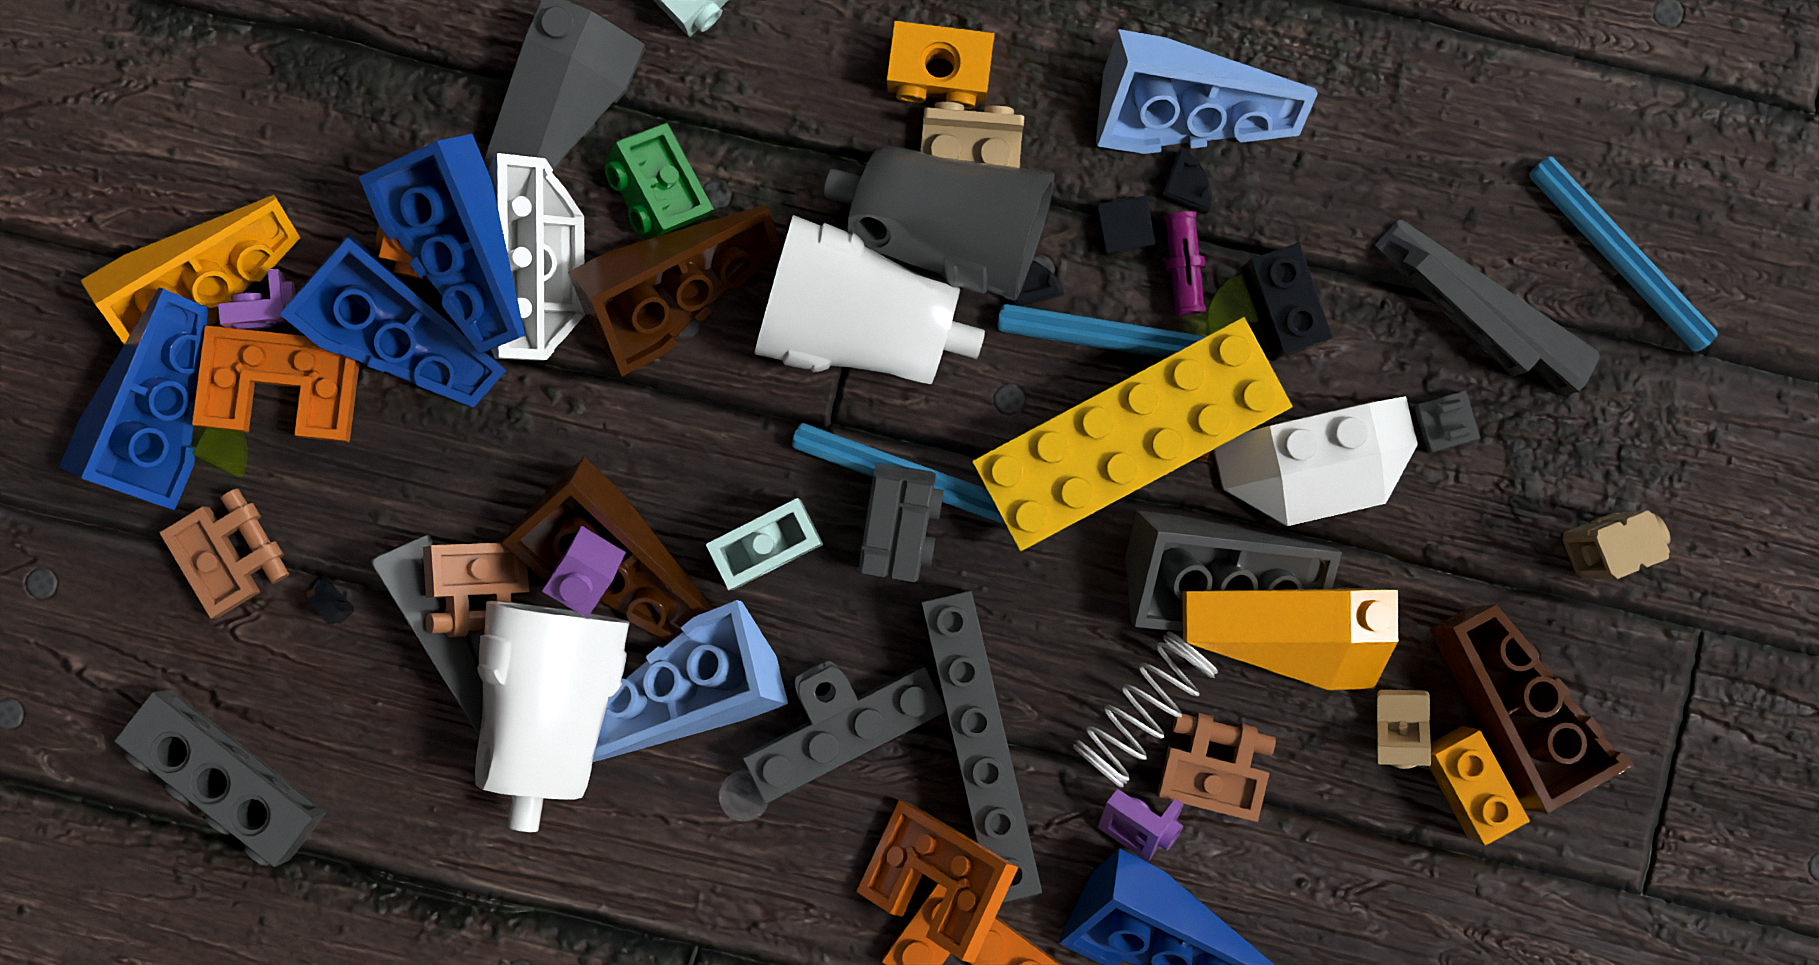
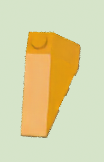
[80,195,300,344]
[1182,588,1398,690]

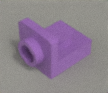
[218,269,296,330]
[1098,789,1184,862]

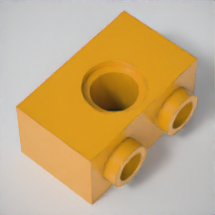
[887,21,995,109]
[1429,726,1530,846]

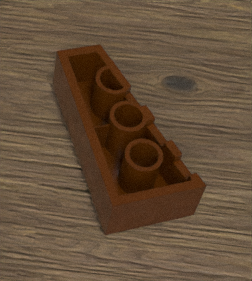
[1430,604,1633,814]

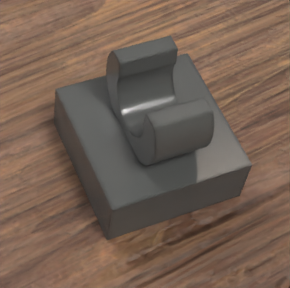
[1413,391,1480,453]

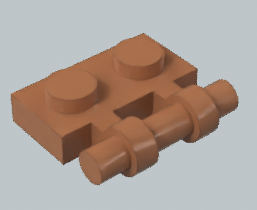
[159,489,289,619]
[423,543,529,638]
[1157,712,1276,822]

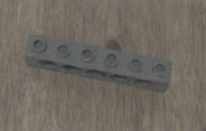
[922,590,1042,903]

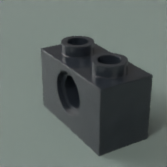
[1241,242,1333,361]

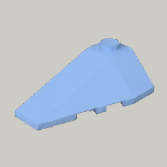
[1096,29,1318,154]
[592,600,788,763]

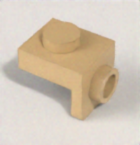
[1377,690,1431,769]

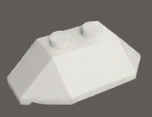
[488,153,585,361]
[1213,396,1418,526]

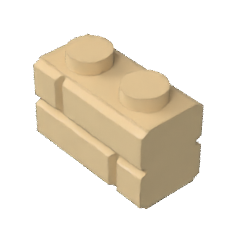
[1562,510,1670,579]

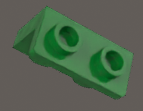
[604,123,714,240]

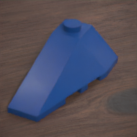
[359,134,525,354]
[279,233,507,408]
[59,287,209,511]
[1059,848,1274,965]

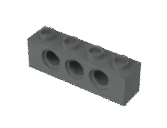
[114,689,327,867]

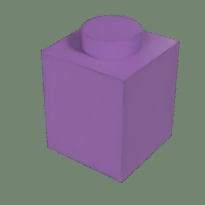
[542,526,626,618]

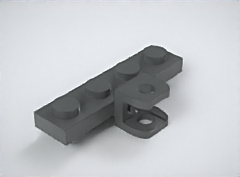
[742,660,947,804]

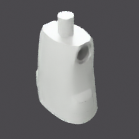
[754,215,985,384]
[475,601,630,832]

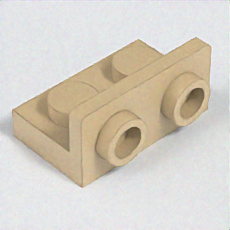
[921,102,1024,168]

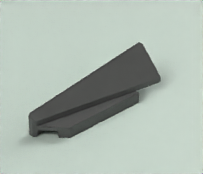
[1373,220,1600,396]
[371,535,484,737]

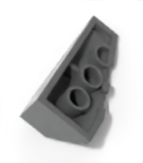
[484,0,646,173]
[1125,510,1342,631]

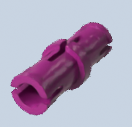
[1164,211,1206,316]

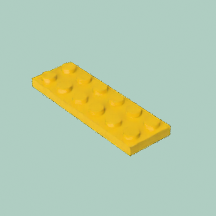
[972,317,1293,552]

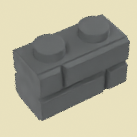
[858,463,944,582]

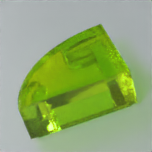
[1206,274,1258,336]
[193,428,248,477]

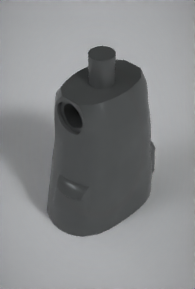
[824,145,1054,300]

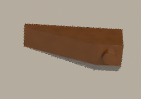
[568,205,782,377]
[502,456,713,642]

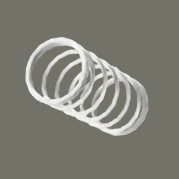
[1073,631,1218,787]

